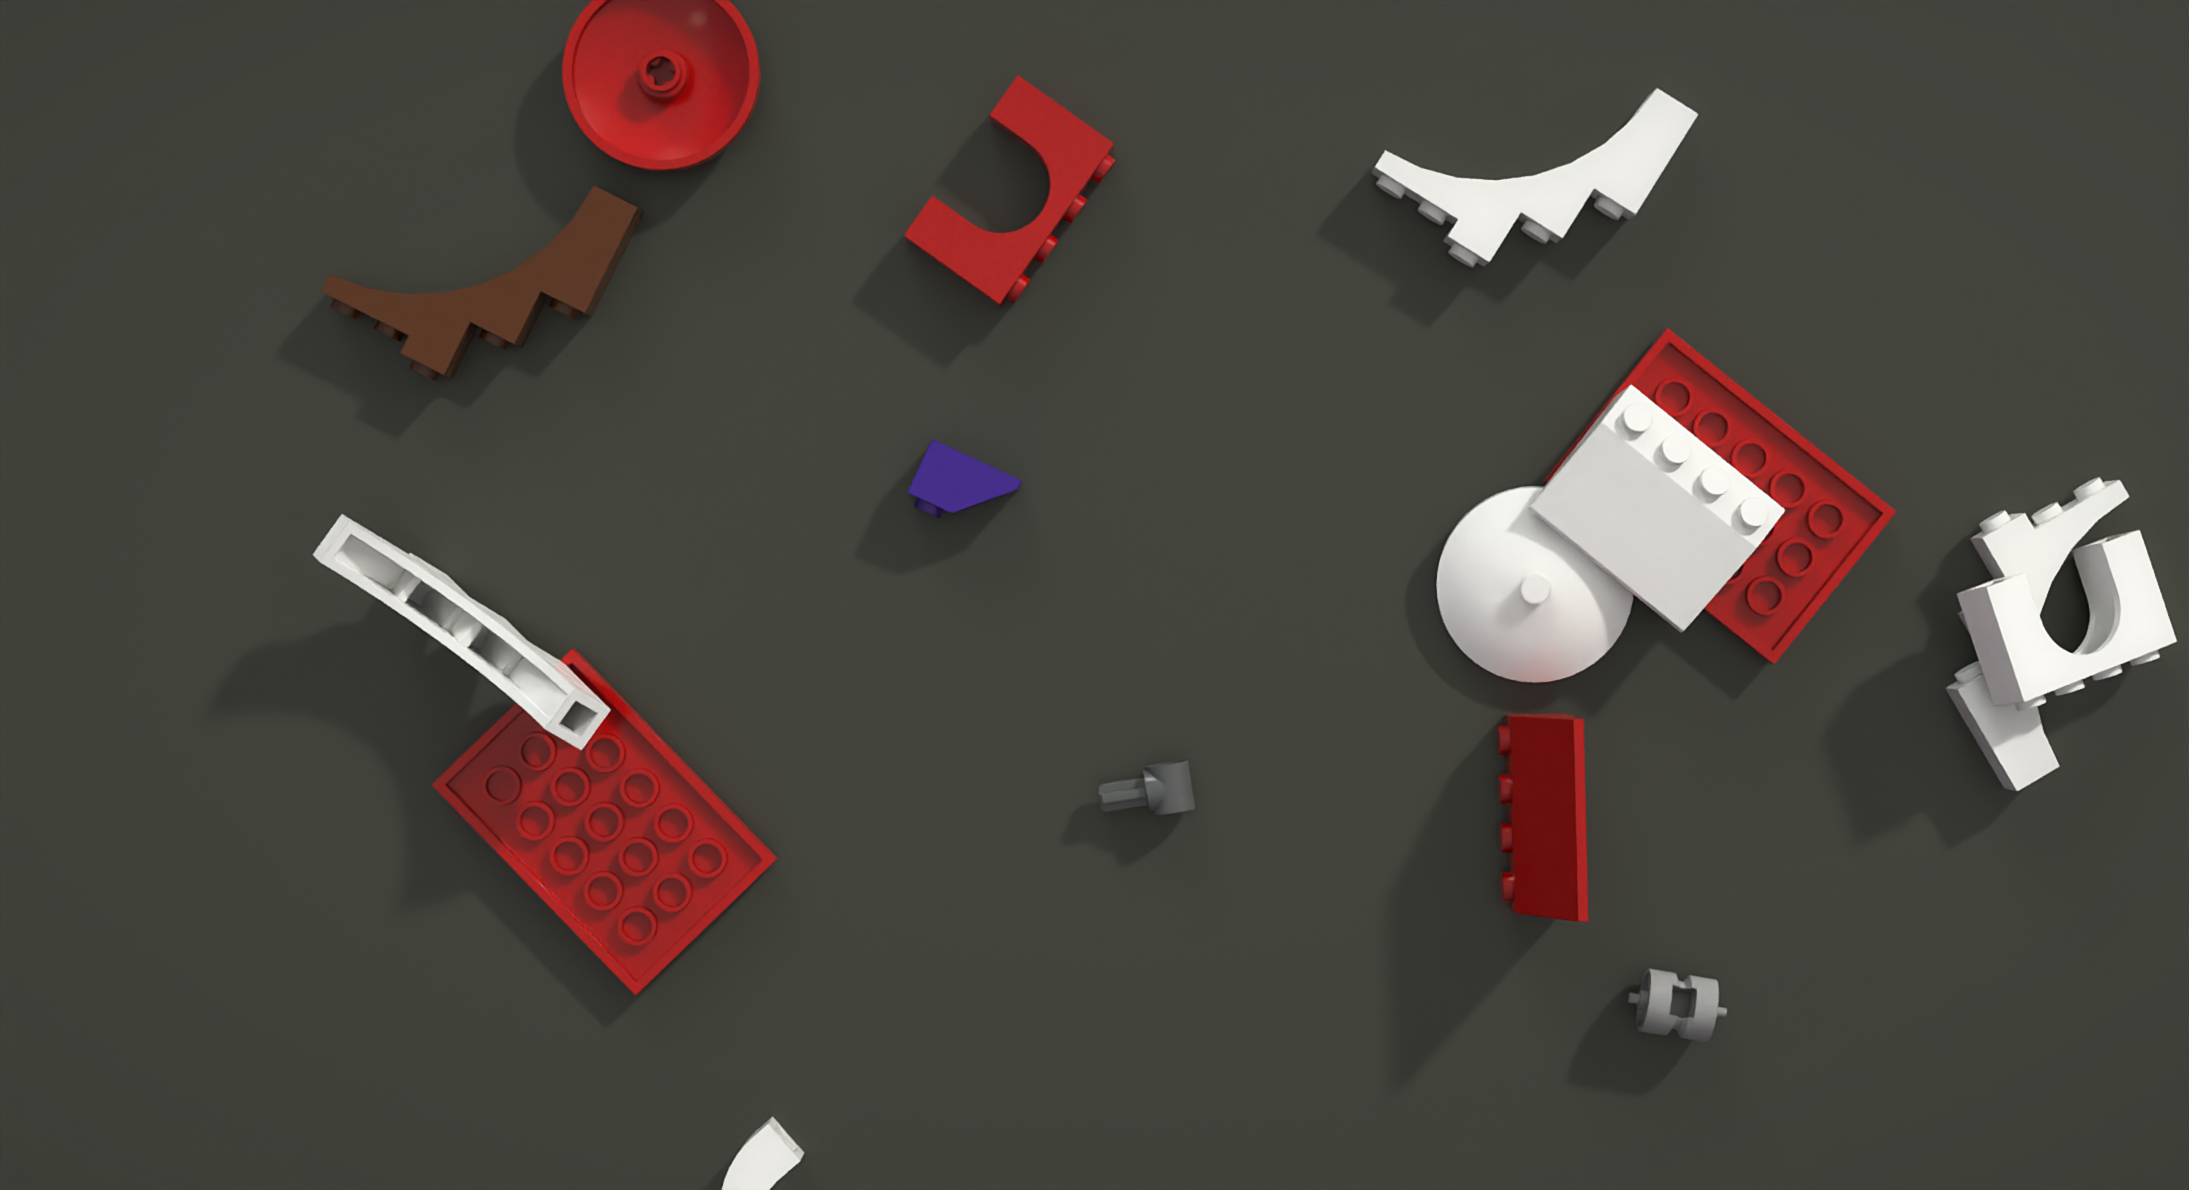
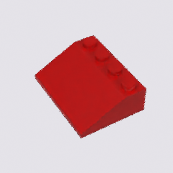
[1497,713,1588,922]

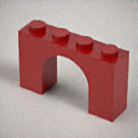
[904,75,1116,308]

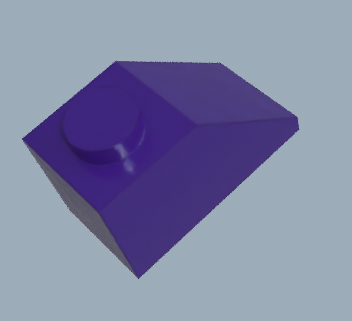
[907,439,1022,518]

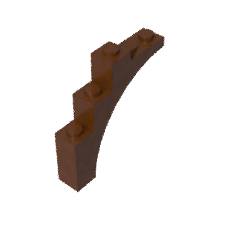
[321,186,644,381]

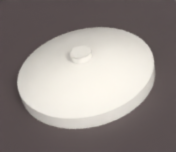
[1436,486,1634,683]

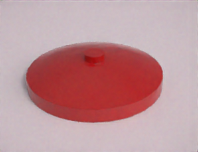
[562,0,761,172]

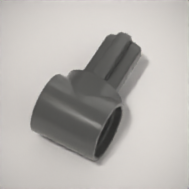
[1098,760,1196,815]

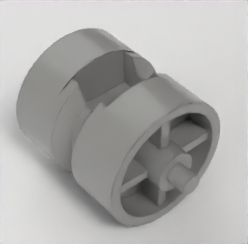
[1628,968,1727,1042]

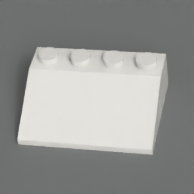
[1528,385,1785,632]

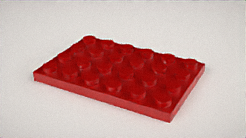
[1543,328,1897,664]
[432,648,778,996]

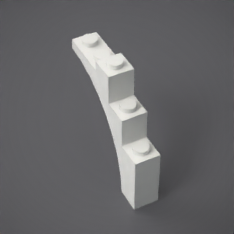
[1371,88,1698,268]
[1945,477,2130,791]
[313,514,611,750]

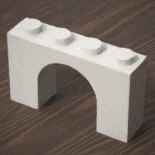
[1957,530,2177,711]

